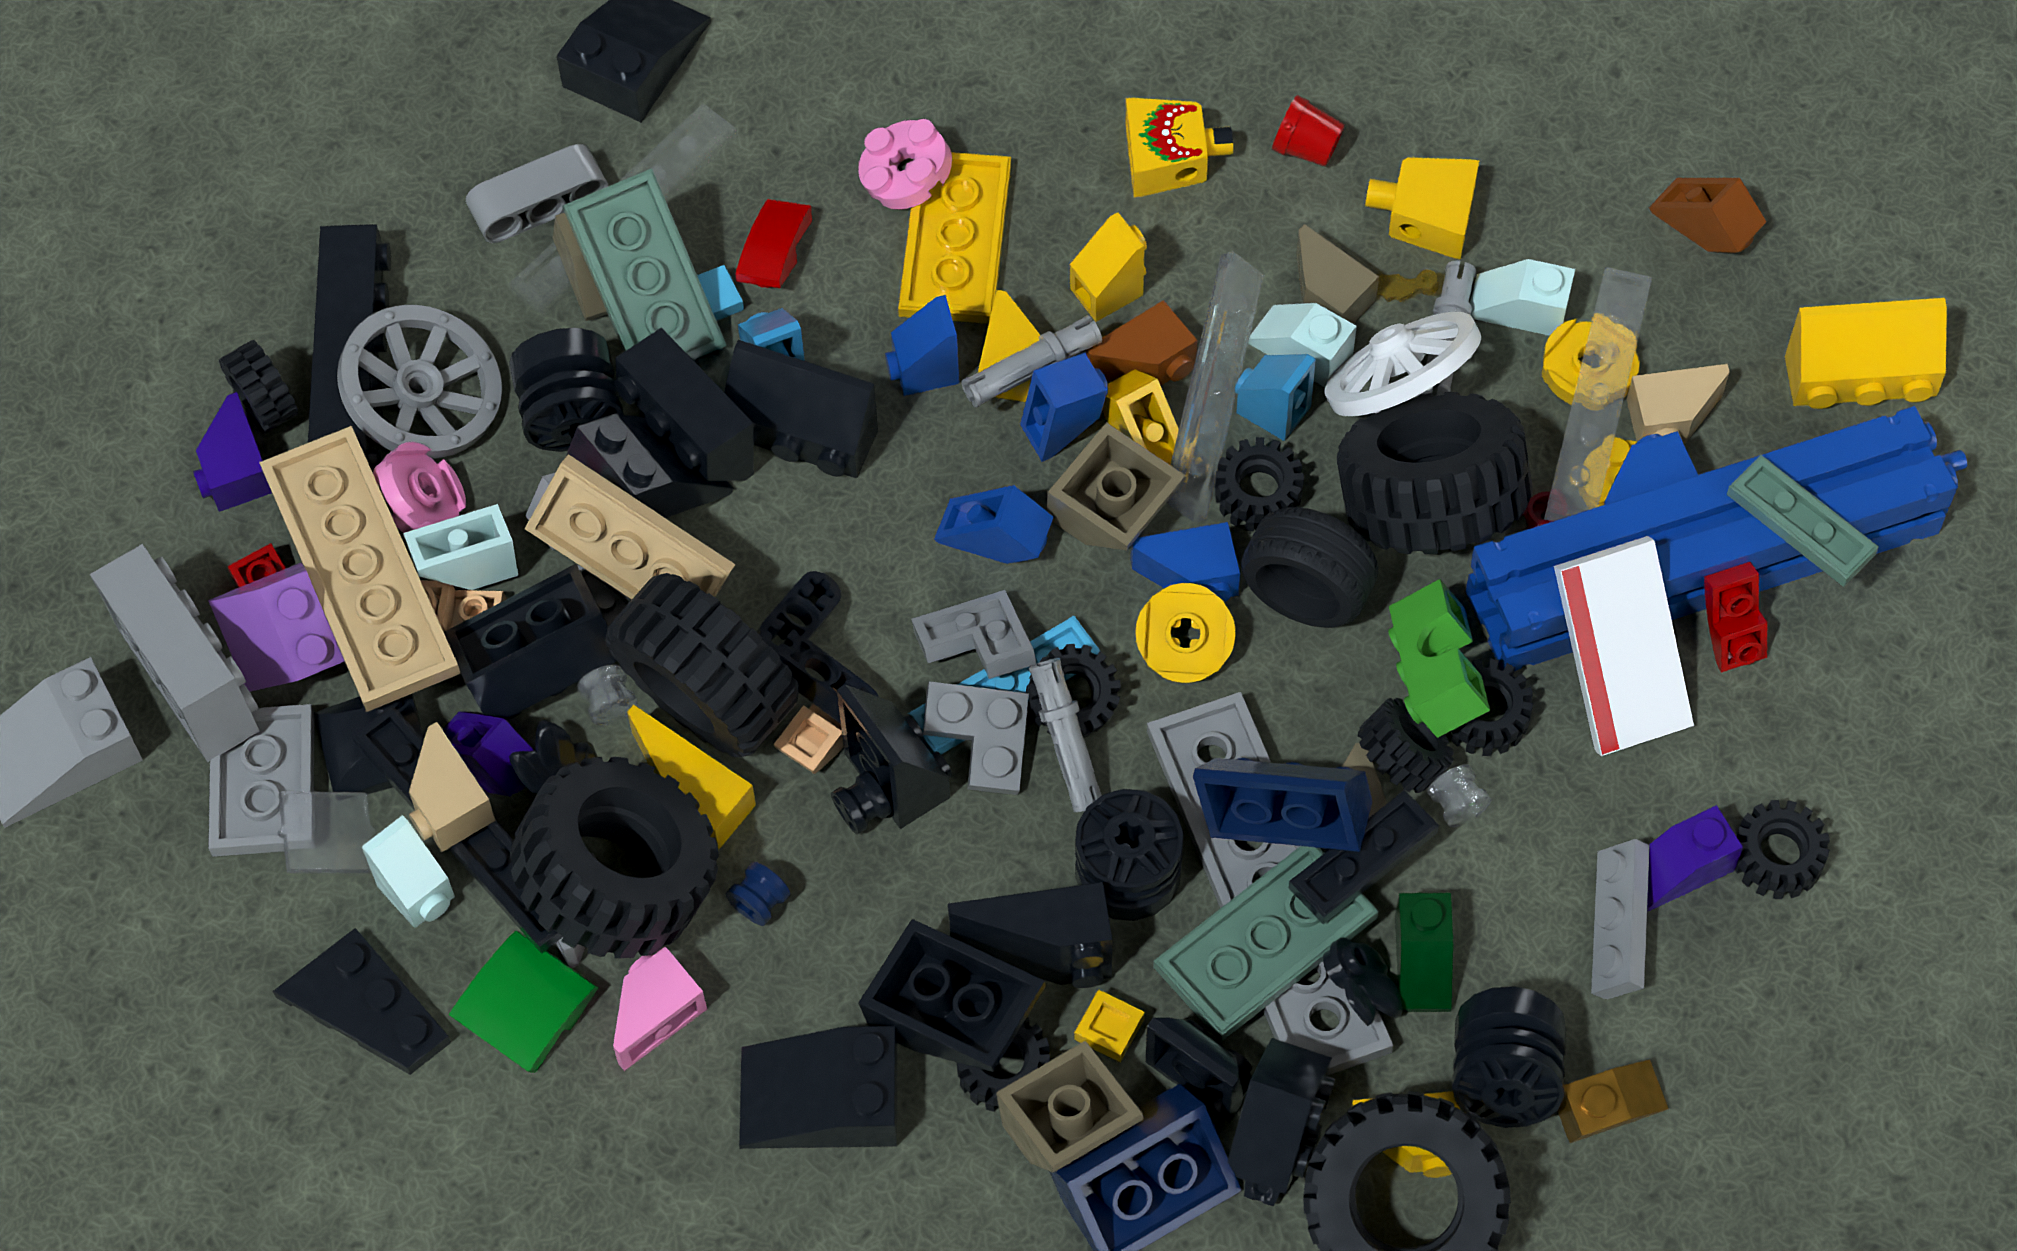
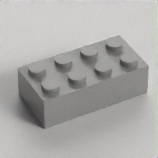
[90,544,260,763]

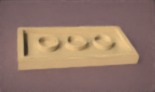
[525,454,735,600]

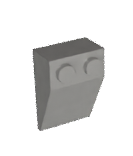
[0,657,143,828]

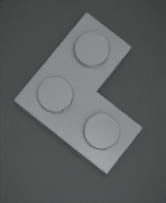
[911,590,1036,679]
[923,682,1029,795]

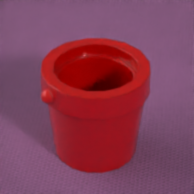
[1272,95,1345,167]

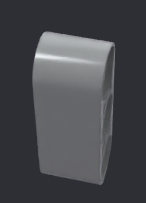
[466,144,609,243]

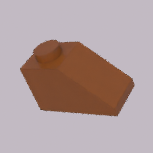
[1649,178,1766,253]
[1085,300,1198,386]

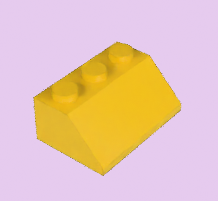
[1785,298,1947,409]

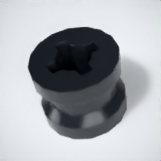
[831,771,892,835]

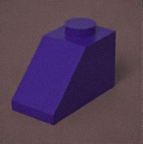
[193,392,272,512]
[443,711,534,797]
[1647,805,1743,912]

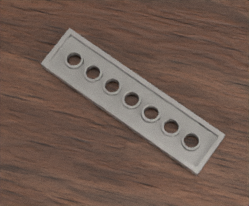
[1147,692,1393,1076]

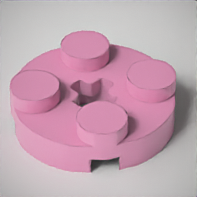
[858,119,952,209]
[373,442,466,533]

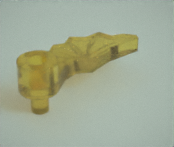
[1376,270,1439,302]

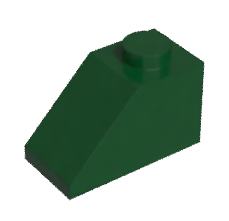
[1395,893,1453,1012]

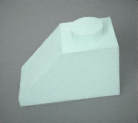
[1470,259,1575,336]
[1247,303,1357,387]
[403,504,518,590]
[362,815,455,928]

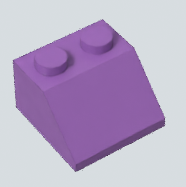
[208,562,344,692]

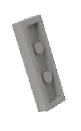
[1591,839,1649,999]

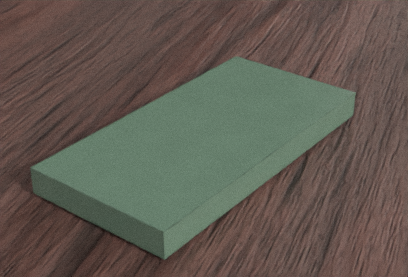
[562,168,727,360]
[1153,846,1379,1042]

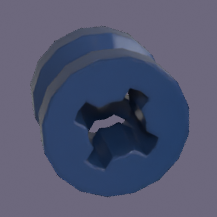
[725,861,791,926]

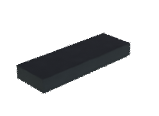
[1289,790,1439,924]

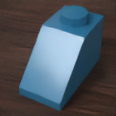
[738,308,805,361]
[1234,354,1316,441]

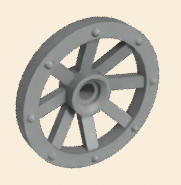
[337,305,502,459]

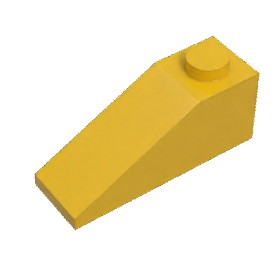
[627,704,756,850]

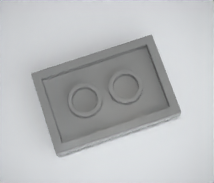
[209,704,314,857]

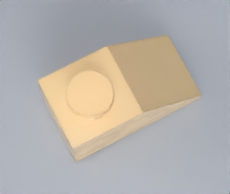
[1627,364,1729,443]
[409,722,495,852]

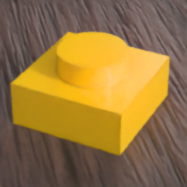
[1074,989,1145,1063]

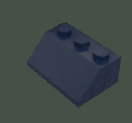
[1193,758,1373,852]
[1049,1083,1242,1251]

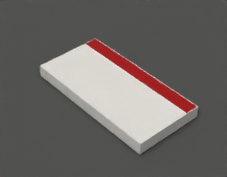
[1554,536,1694,756]

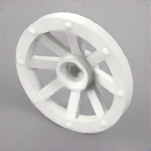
[1324,312,1481,416]

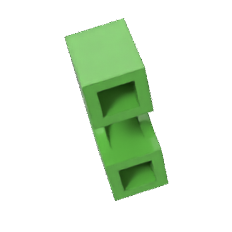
[1389,579,1490,738]

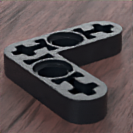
[756,571,879,724]

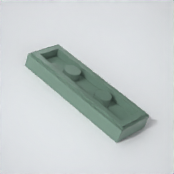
[1727,455,1879,587]

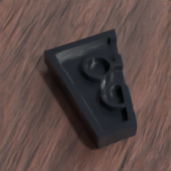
[273,928,451,1075]

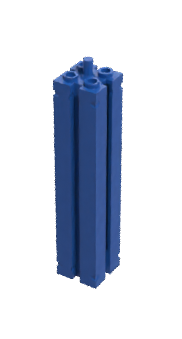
[1466,406,1967,671]

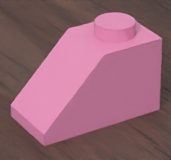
[613,946,707,1071]

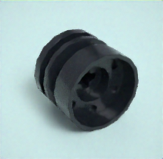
[509,328,624,452]
[1075,789,1183,921]
[1452,986,1566,1128]

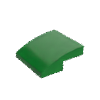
[448,930,599,1073]

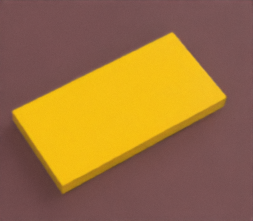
[898,152,1011,324]

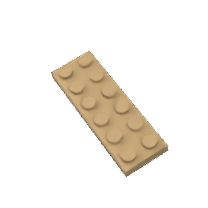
[259,426,461,712]

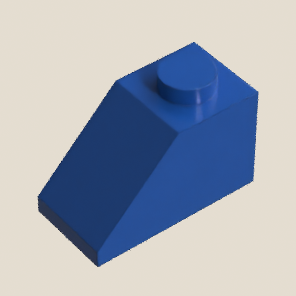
[885,295,959,396]
[1020,353,1108,462]
[1604,431,1698,505]
[934,485,1054,564]
[1130,522,1240,602]

